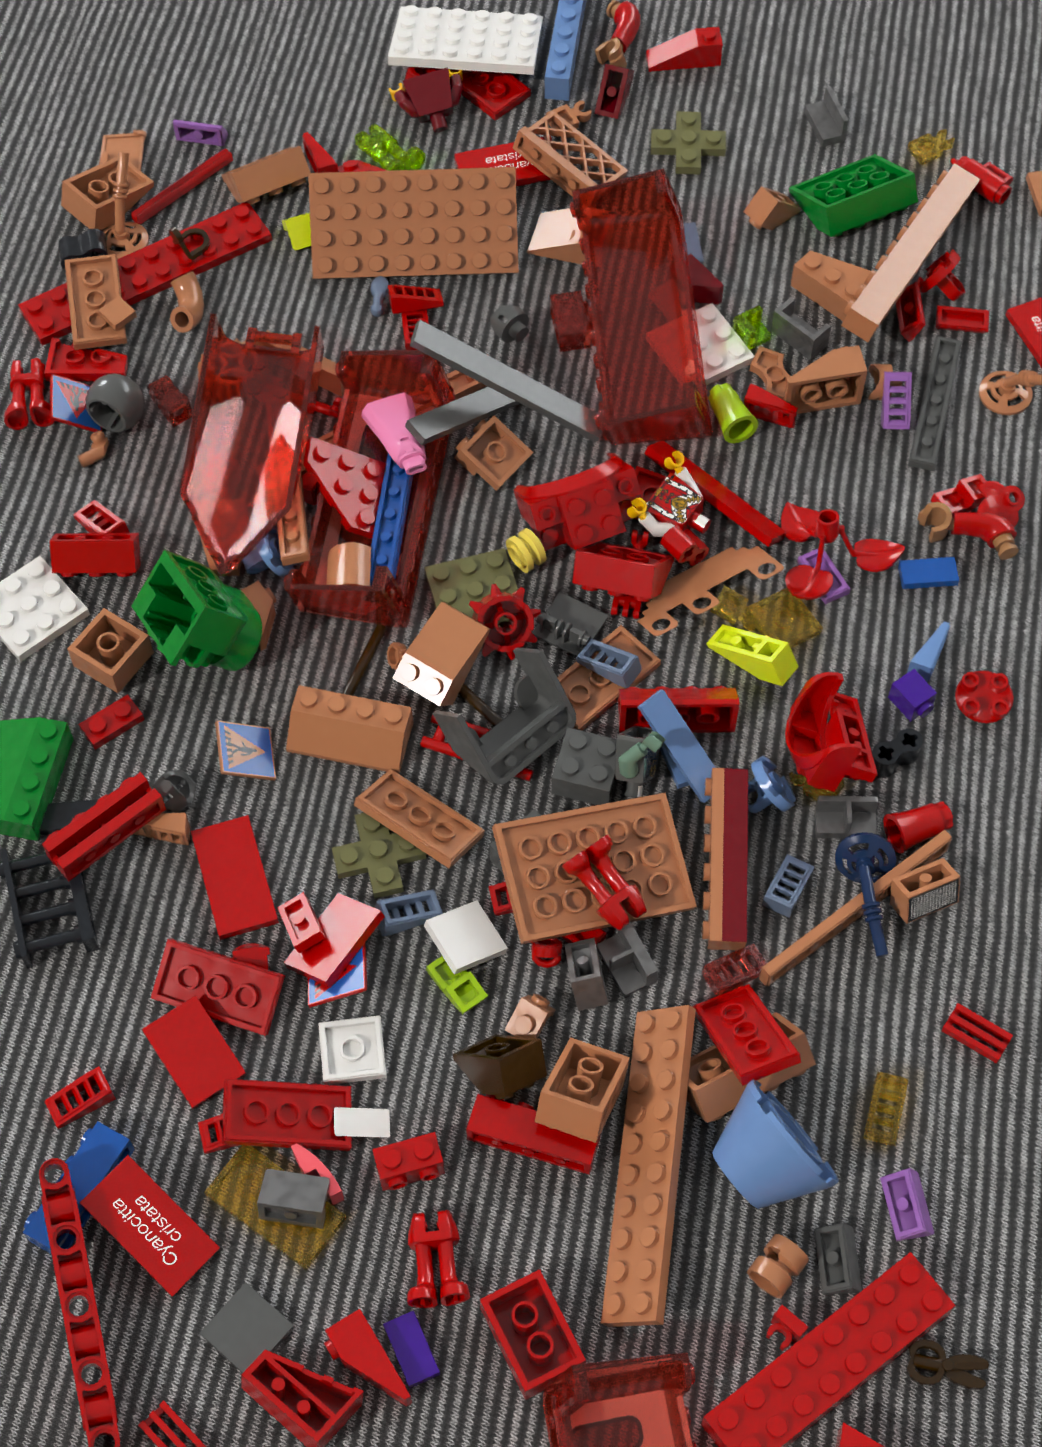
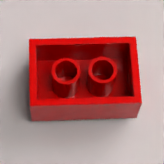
[480,1269,586,1400]

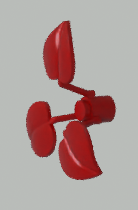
[781,502,905,600]

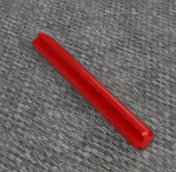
[131,148,233,225]

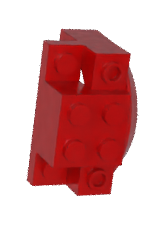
[513,452,641,551]

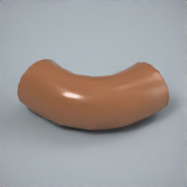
[170,271,205,333]

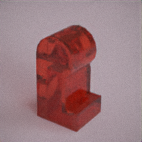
[147,375,193,427]

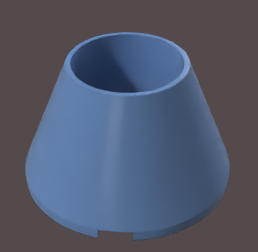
[712,1079,839,1209]

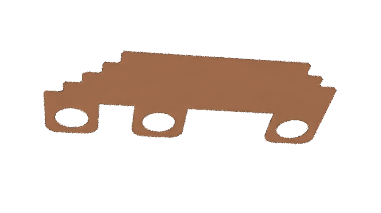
[638,546,784,636]

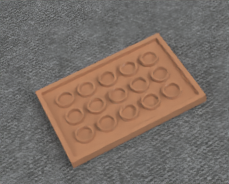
[492,792,697,944]

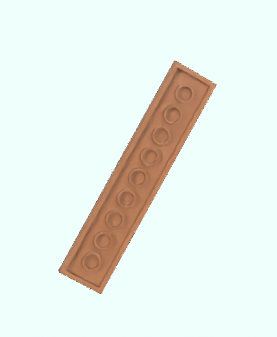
[601,1005,696,1327]

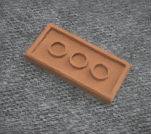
[64,254,127,350]
[557,625,661,731]
[354,769,485,869]

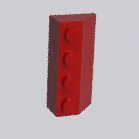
[618,686,740,733]

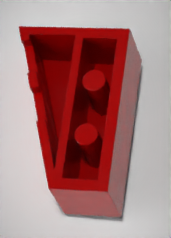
[241,1349,364,1447]

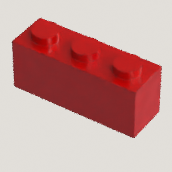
[49,533,141,577]

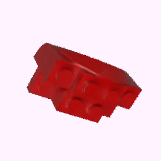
[785,672,878,792]

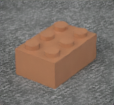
[535,1037,630,1143]

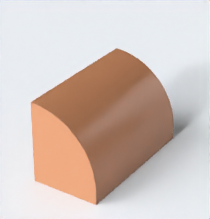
[326,542,371,605]

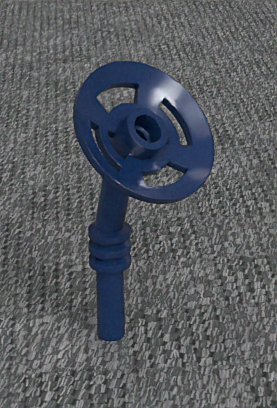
[835,832,896,957]

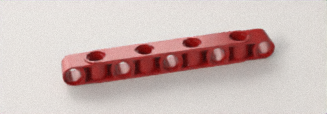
[39,1158,120,1447]

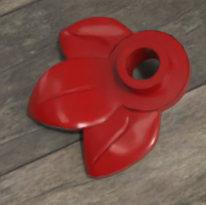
[977,481,1025,527]

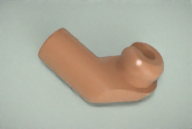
[77,431,109,468]

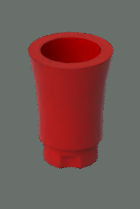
[883,801,954,854]

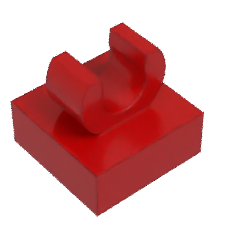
[766,1304,808,1351]

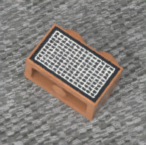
[890,858,960,924]

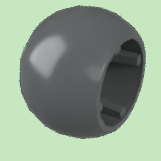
[85,373,145,432]

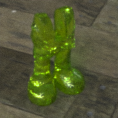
[355,123,426,171]

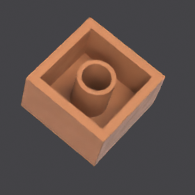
[67,608,154,693]

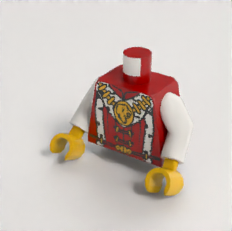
[627,451,711,537]

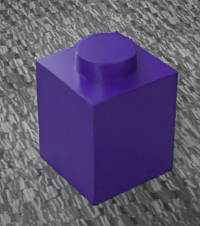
[888,669,937,722]

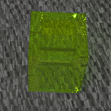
[732,305,772,350]

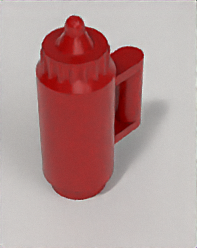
[951,156,1013,205]

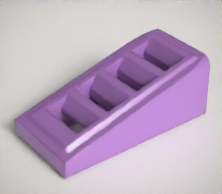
[881,371,912,429]

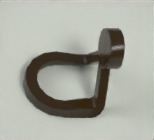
[169,227,210,260]

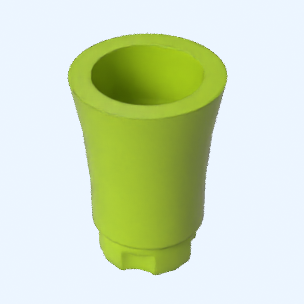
[708,383,758,443]

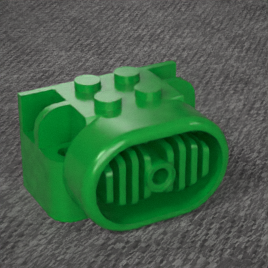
[131,550,262,671]

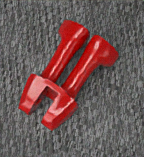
[562,834,647,931]
[407,1209,470,1308]

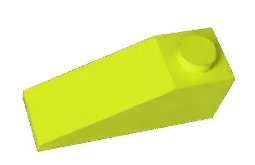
[706,624,799,686]

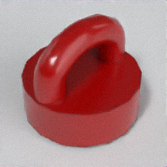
[531,938,562,968]

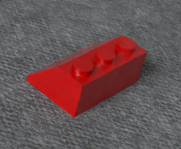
[572,541,674,602]

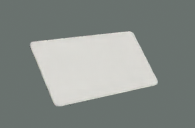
[334,1107,390,1138]

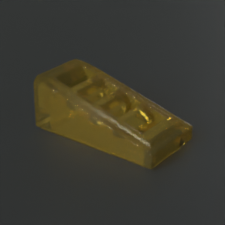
[863,1072,909,1146]

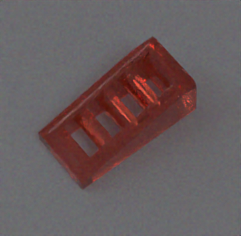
[702,943,767,996]

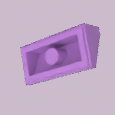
[173,120,228,146]
[880,1168,934,1241]

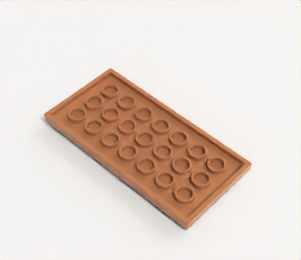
[308,167,519,279]

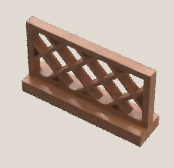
[513,111,628,206]

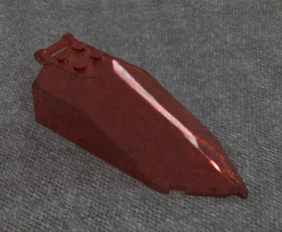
[179,314,324,576]

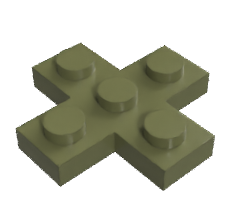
[651,111,726,175]
[332,813,426,899]

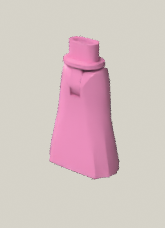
[361,392,427,475]

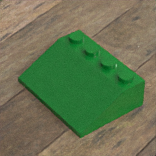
[789,154,918,237]
[0,717,74,841]

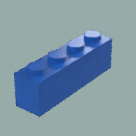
[23,1121,135,1254]

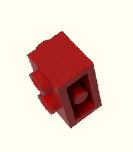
[372,1132,445,1191]

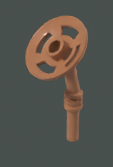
[103,152,149,259]
[979,370,1042,415]

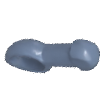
[370,276,389,317]

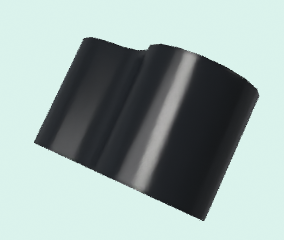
[58,229,108,269]
[872,728,923,778]

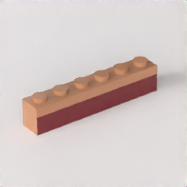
[702,768,748,951]

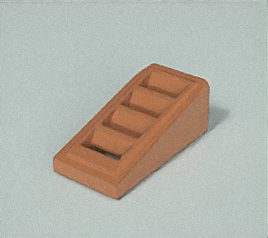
[134,812,190,845]

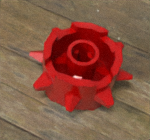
[469,584,541,660]

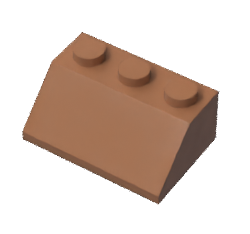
[221,146,311,205]

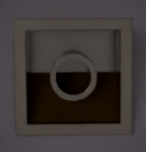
[453,1034,547,1099]

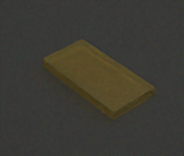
[204,1145,347,1271]

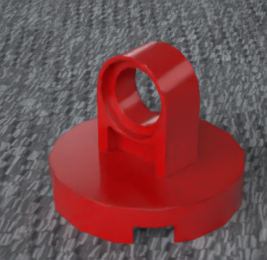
[916,249,966,302]

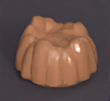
[387,642,407,670]

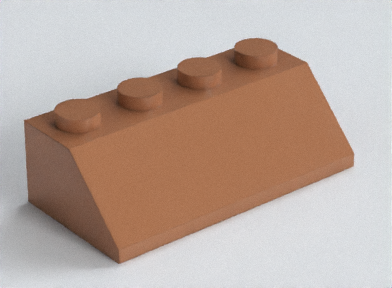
[286,685,413,774]
[687,1012,816,1123]

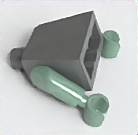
[615,725,666,798]

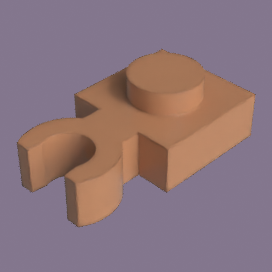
[546,100,592,137]

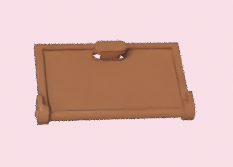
[99,130,147,171]

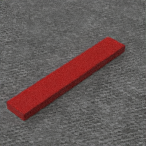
[644,440,787,547]

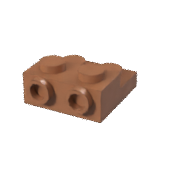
[454,415,533,491]

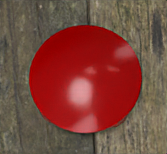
[955,670,1014,723]

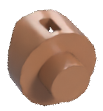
[868,364,902,400]

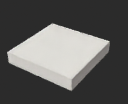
[424,900,508,975]
[318,1015,387,1085]

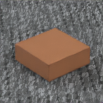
[98,295,137,331]

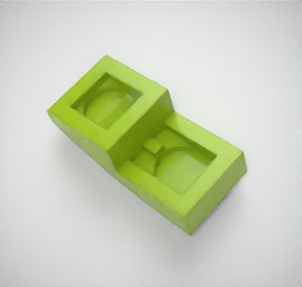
[425,956,488,1015]

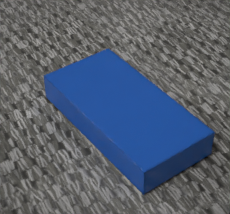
[898,557,959,589]

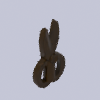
[906,1339,989,1390]

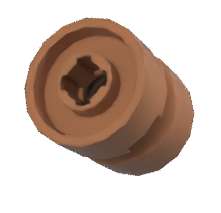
[747,1234,809,1298]

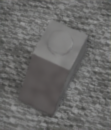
[564,938,609,1011]

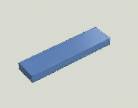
[638,689,715,803]

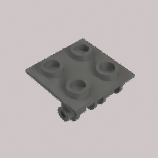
[532,592,609,657]

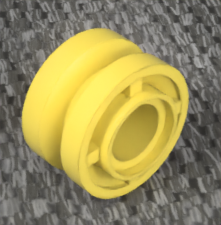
[506,528,547,573]

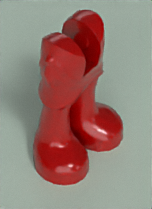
[4,358,55,430]

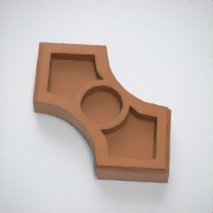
[749,346,791,400]

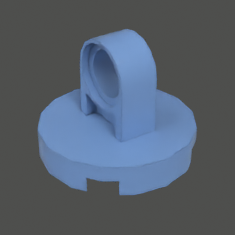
[242,523,297,577]
[748,756,796,813]

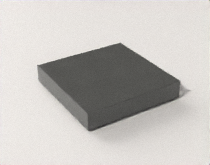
[200,1282,295,1373]

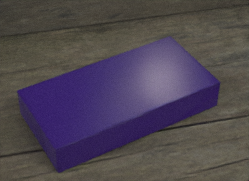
[383,1310,440,1389]

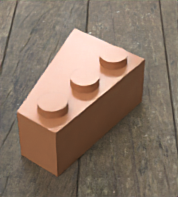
[791,250,871,321]

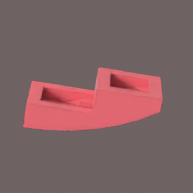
[291,1143,344,1206]

